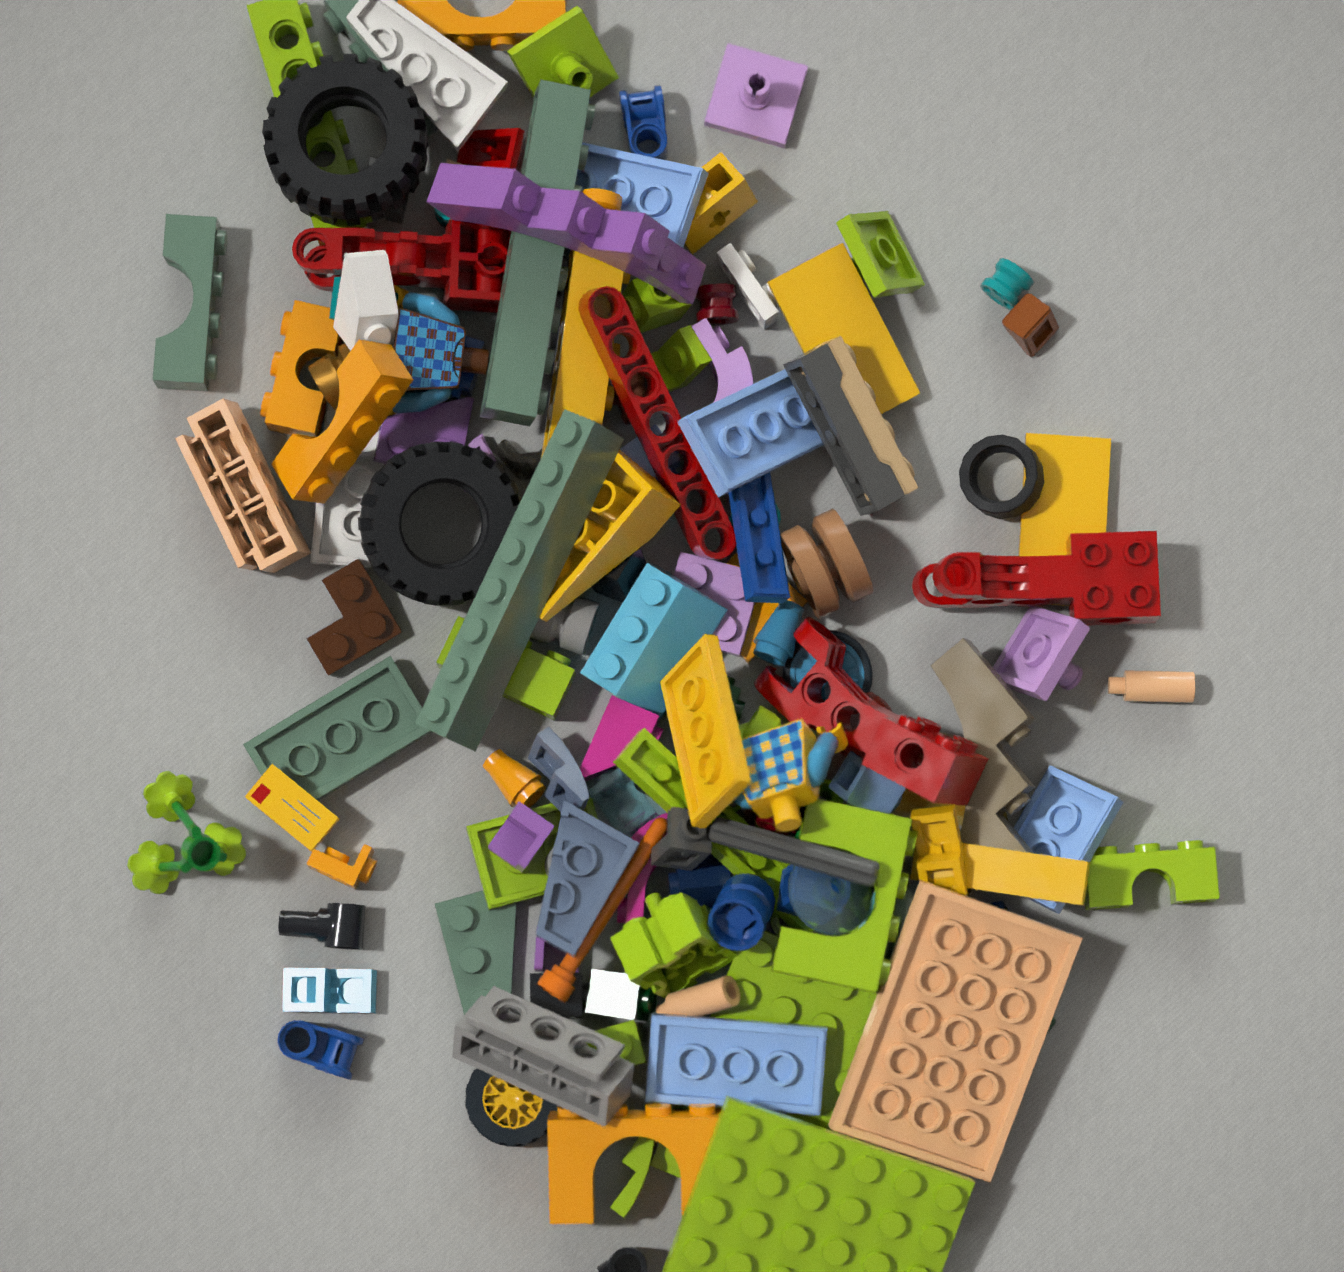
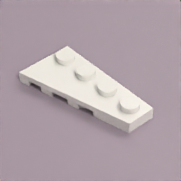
[346,0,508,152]

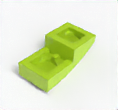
[610,1137,655,1218]

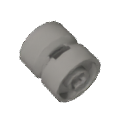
[530,597,600,656]

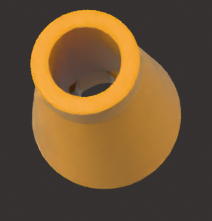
[483,749,546,808]

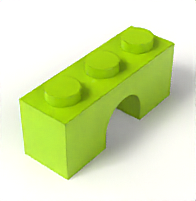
[1085,840,1220,910]

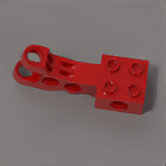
[292,218,511,313]
[912,531,1161,626]
[754,617,988,806]

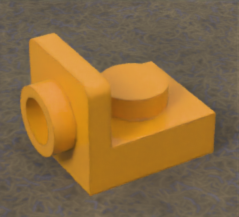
[307,844,377,890]

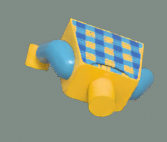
[733,719,848,832]

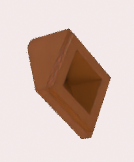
[1002,293,1059,357]

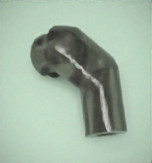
[492,439,542,480]

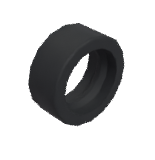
[959,434,1044,519]

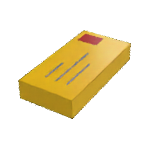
[245,764,340,852]

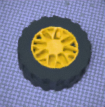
[465,1068,558,1147]

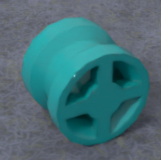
[980,258,1034,310]

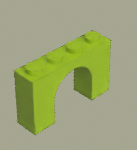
[771,799,917,993]

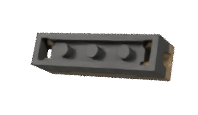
[783,336,918,516]

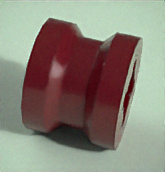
[695,283,739,326]

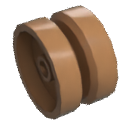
[780,508,874,619]

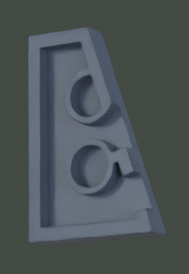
[536,800,639,958]

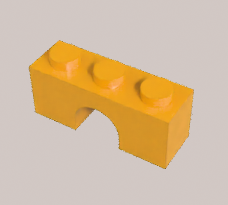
[260,300,343,437]

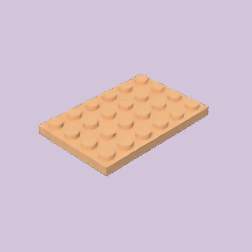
[828,880,1083,1183]

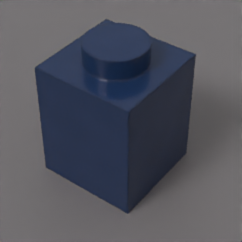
[668,854,731,908]

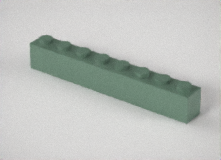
[480,80,595,427]
[415,409,624,752]

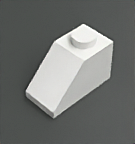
[333,250,399,351]

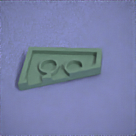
[435,890,517,1015]

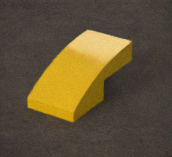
[910,805,968,896]

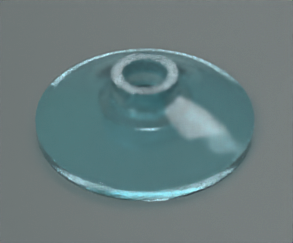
[788,866,870,935]

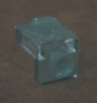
[588,768,659,838]

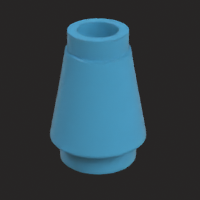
[753,600,804,666]

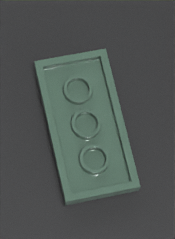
[243,655,432,801]

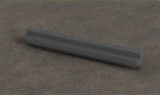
[709,817,879,887]

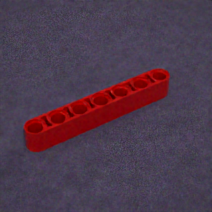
[578,286,736,559]

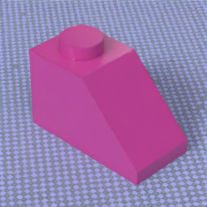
[580,695,664,781]

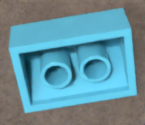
[580,563,728,719]

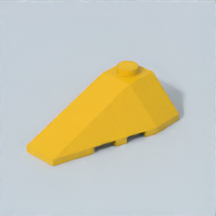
[540,449,680,622]

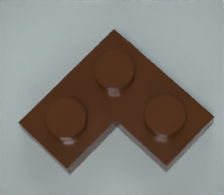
[306,558,402,676]

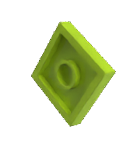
[507,6,619,99]
[836,211,925,298]

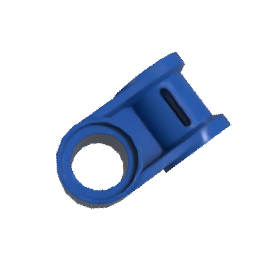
[619,85,667,160]
[277,1020,365,1080]

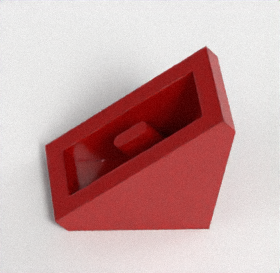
[456,128,526,173]

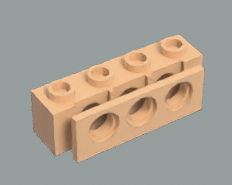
[175,398,311,573]

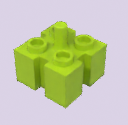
[611,892,738,998]

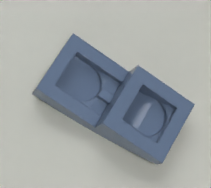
[528,726,589,812]

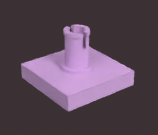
[704,43,808,148]
[993,606,1090,701]

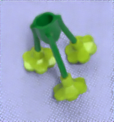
[127,771,246,894]

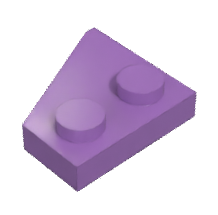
[373,397,474,464]

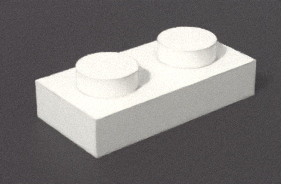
[716,243,779,330]

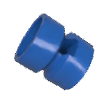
[708,873,775,951]

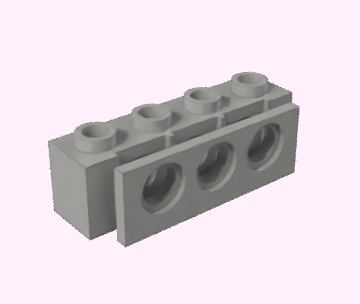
[452,986,634,1127]

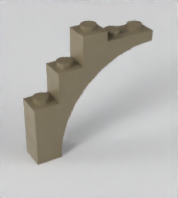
[930,638,1036,897]

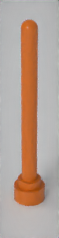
[537,817,667,1003]

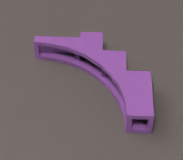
[426,163,706,304]

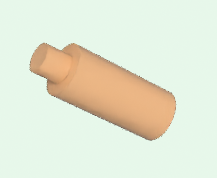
[1108,670,1195,703]
[656,975,740,1017]

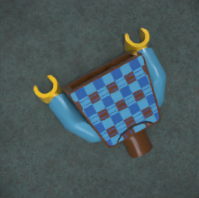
[388,285,489,416]

